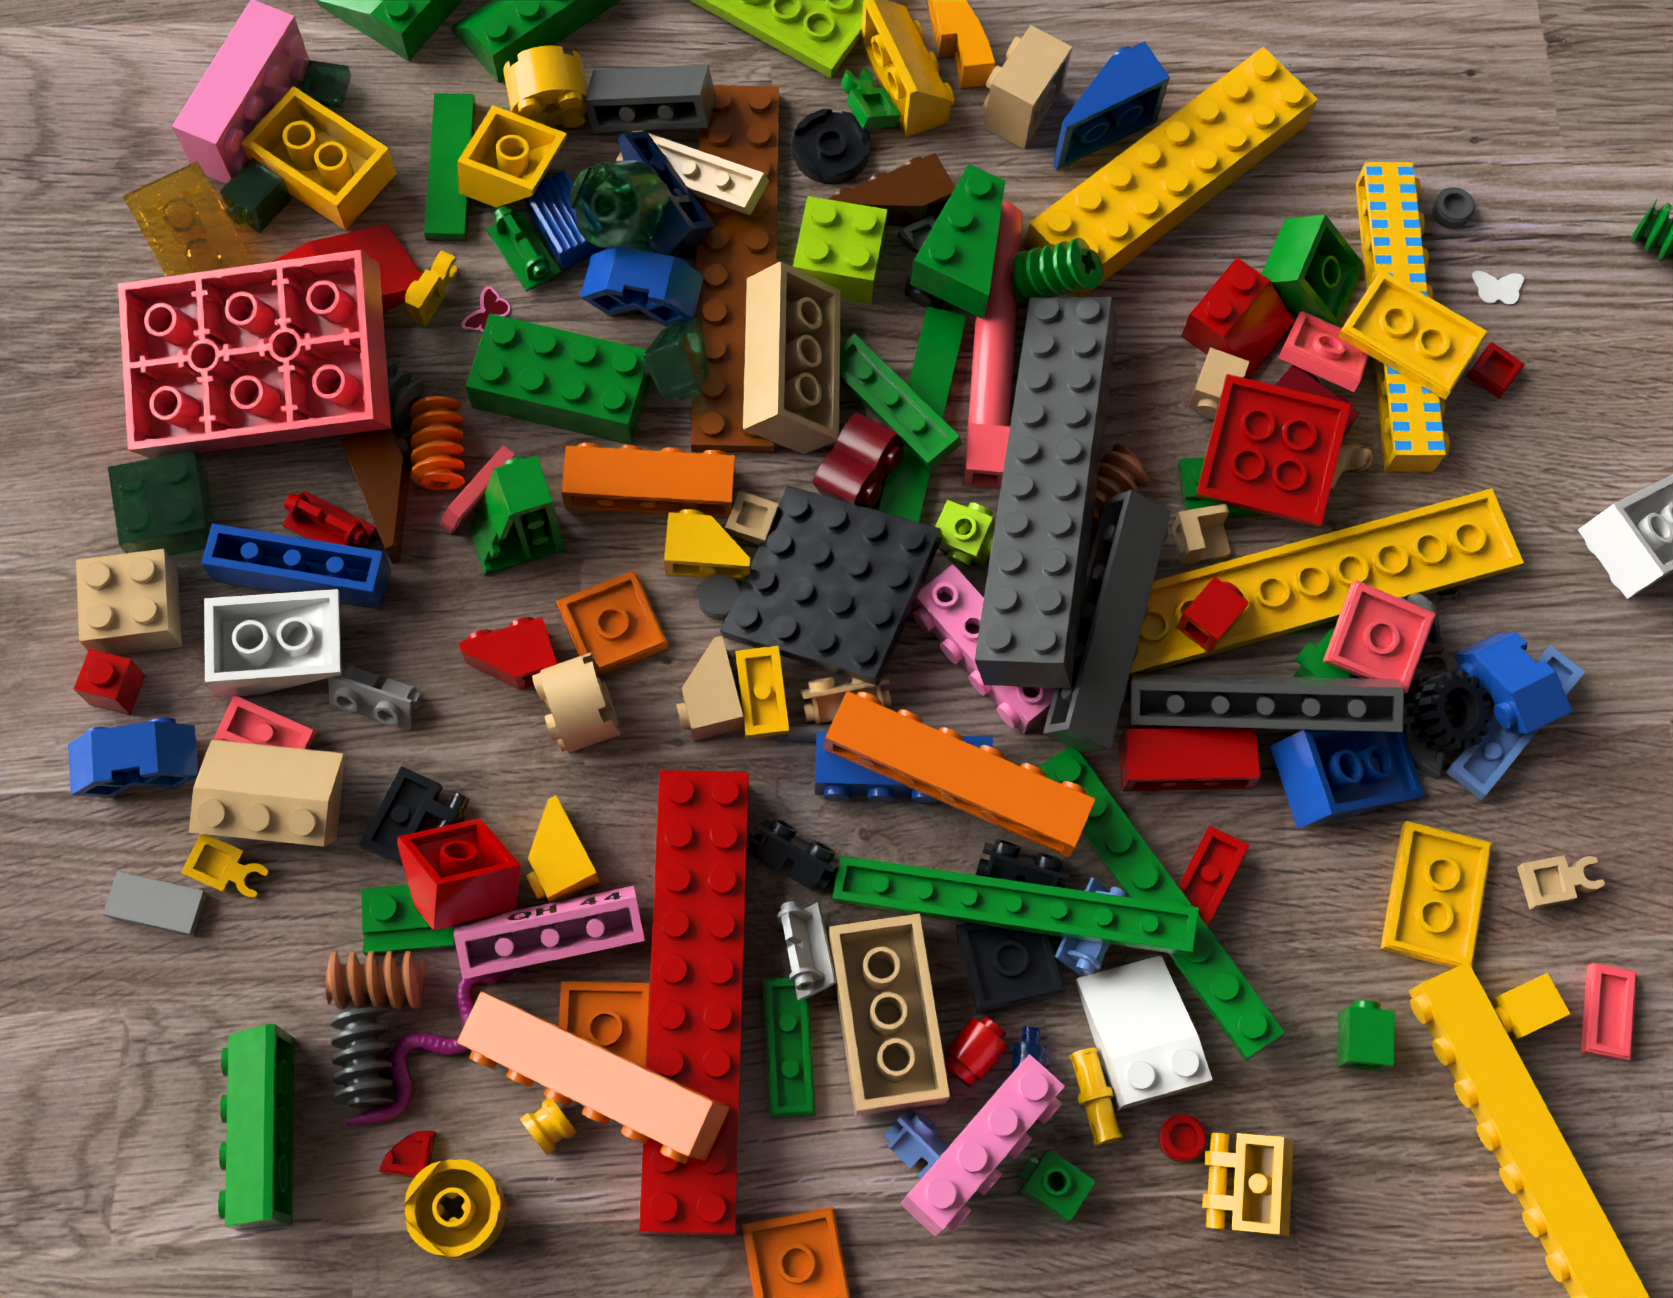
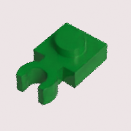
[841,69,901,129]

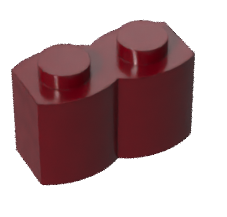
[812,413,904,508]

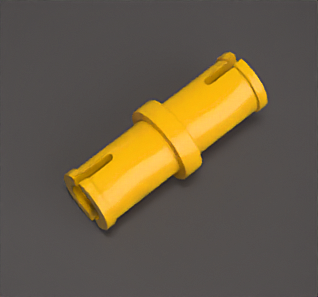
[1069,1047,1123,1146]

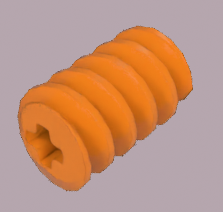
[410,396,465,491]

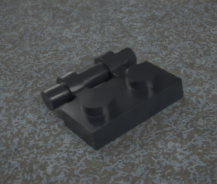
[359,766,470,867]

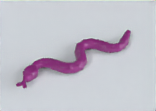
[346,967,529,1127]

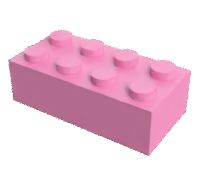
[172,0,311,187]

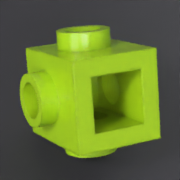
[935,500,996,567]

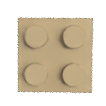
[982,25,1072,149]
[76,549,182,655]

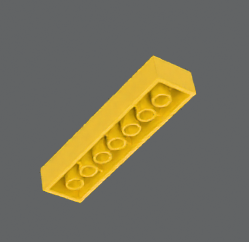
[1024,47,1318,297]

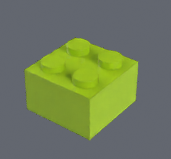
[793,196,887,304]

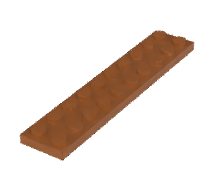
[691,85,779,453]

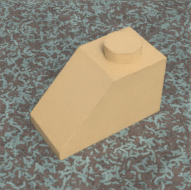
[676,636,744,741]

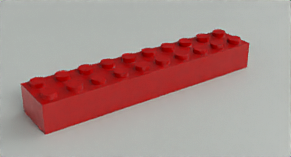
[639,770,749,1237]

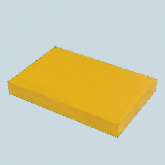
[1337,270,1489,400]
[1380,821,1492,968]

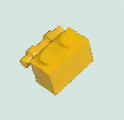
[1202,1133,1294,1236]

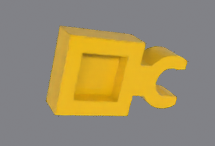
[405,250,459,327]
[181,834,270,899]

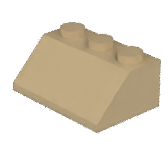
[189,740,346,847]

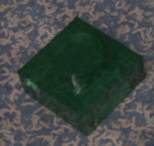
[301,60,351,108]

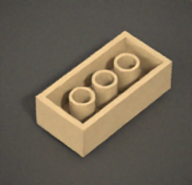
[743,261,841,454]
[828,913,950,1117]

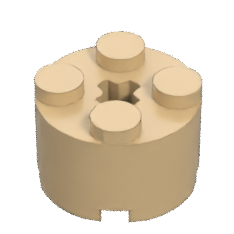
[532,652,621,753]

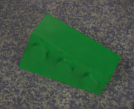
[910,164,1006,319]
[470,455,565,576]

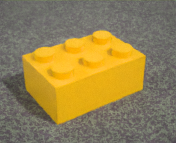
[241,86,396,231]

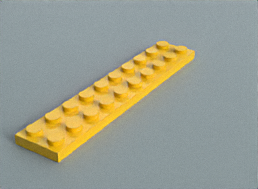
[1129,488,1524,678]

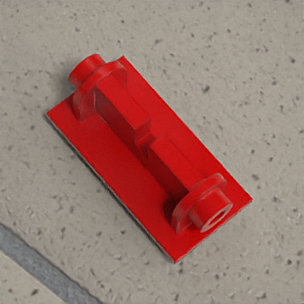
[281,490,377,548]

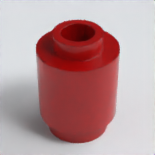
[944,1016,1008,1087]

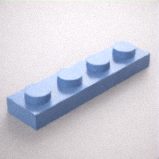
[1445,645,1585,800]

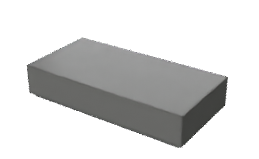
[103,871,207,937]

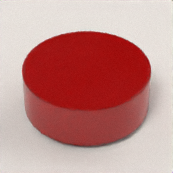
[1158,1114,1206,1162]

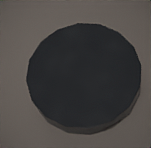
[792,109,870,184]

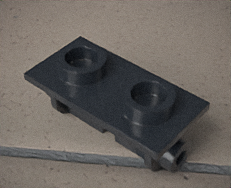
[748,818,839,892]
[975,839,1070,888]

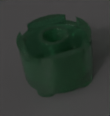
[570,160,670,248]

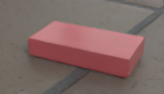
[1580,963,1637,1062]

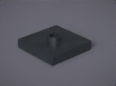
[955,923,1066,1015]

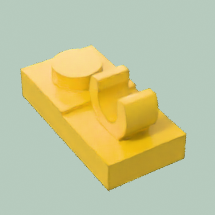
[735,646,789,739]

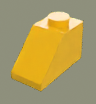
[664,509,751,581]
[526,795,600,903]

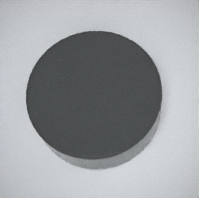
[1432,187,1475,229]
[698,574,740,619]

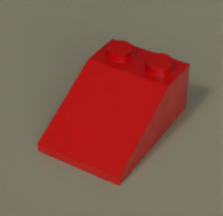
[272,223,422,313]

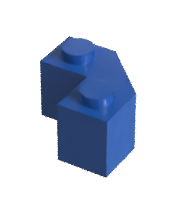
[580,246,704,327]
[1453,632,1573,734]
[68,717,198,798]

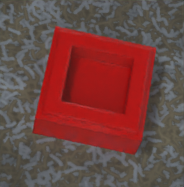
[1466,341,1525,399]

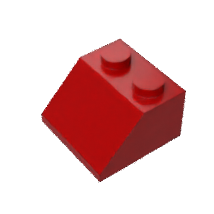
[1181,257,1294,379]
[397,818,521,930]

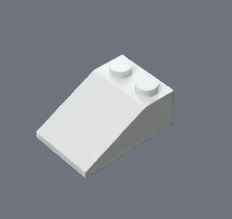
[1578,474,1673,599]
[204,589,342,698]
[1075,955,1213,1111]

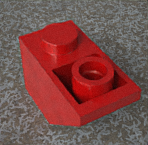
[458,617,557,690]

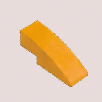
[927,0,995,89]

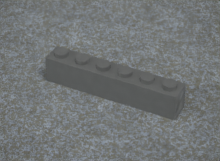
[1043,490,1171,753]
[1131,673,1404,732]

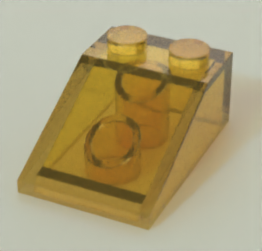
[123,161,254,277]

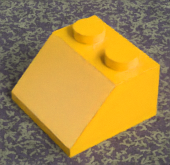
[457,105,567,207]

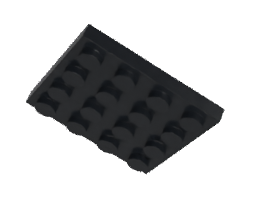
[720,485,943,686]

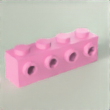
[912,564,1055,734]
[900,1054,1065,1236]

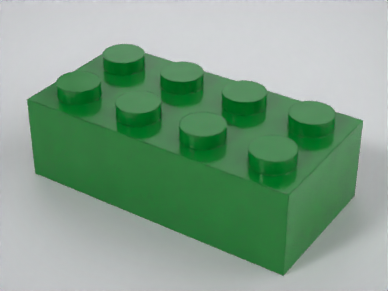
[465,313,653,445]

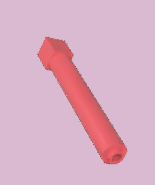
[962,201,1023,489]

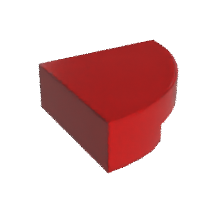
[379,1130,436,1178]

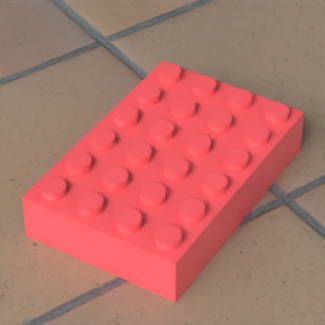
[118,250,392,459]

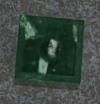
[108,450,215,556]

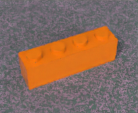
[561,443,736,518]

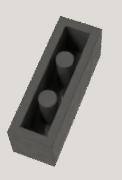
[584,65,716,132]

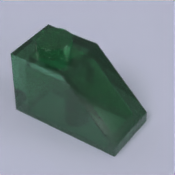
[643,317,709,401]

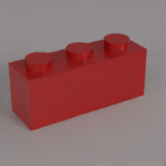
[1118,725,1260,791]

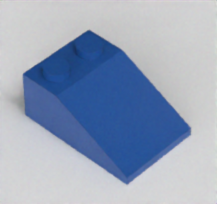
[1053,41,1170,170]
[1270,729,1426,829]

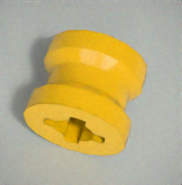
[520,1097,578,1156]

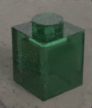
[220,157,291,234]

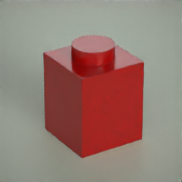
[1176,576,1249,654]
[73,649,146,715]

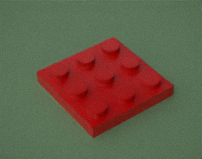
[1195,374,1351,528]

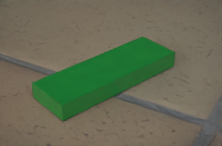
[763,977,816,1118]

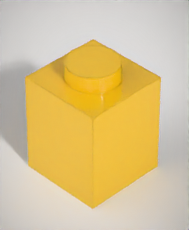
[1490,973,1570,1041]

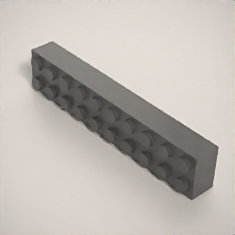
[975,297,1118,688]

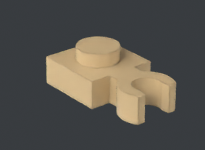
[1517,855,1605,909]

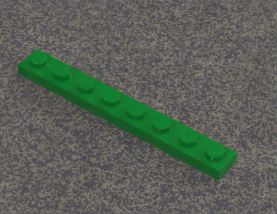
[1038,747,1285,1061]
[832,856,1199,956]

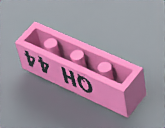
[454,886,645,979]

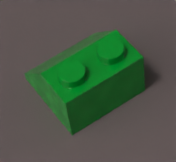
[1262,214,1364,327]

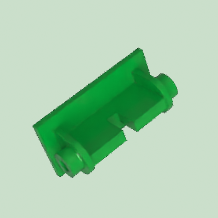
[486,206,562,292]

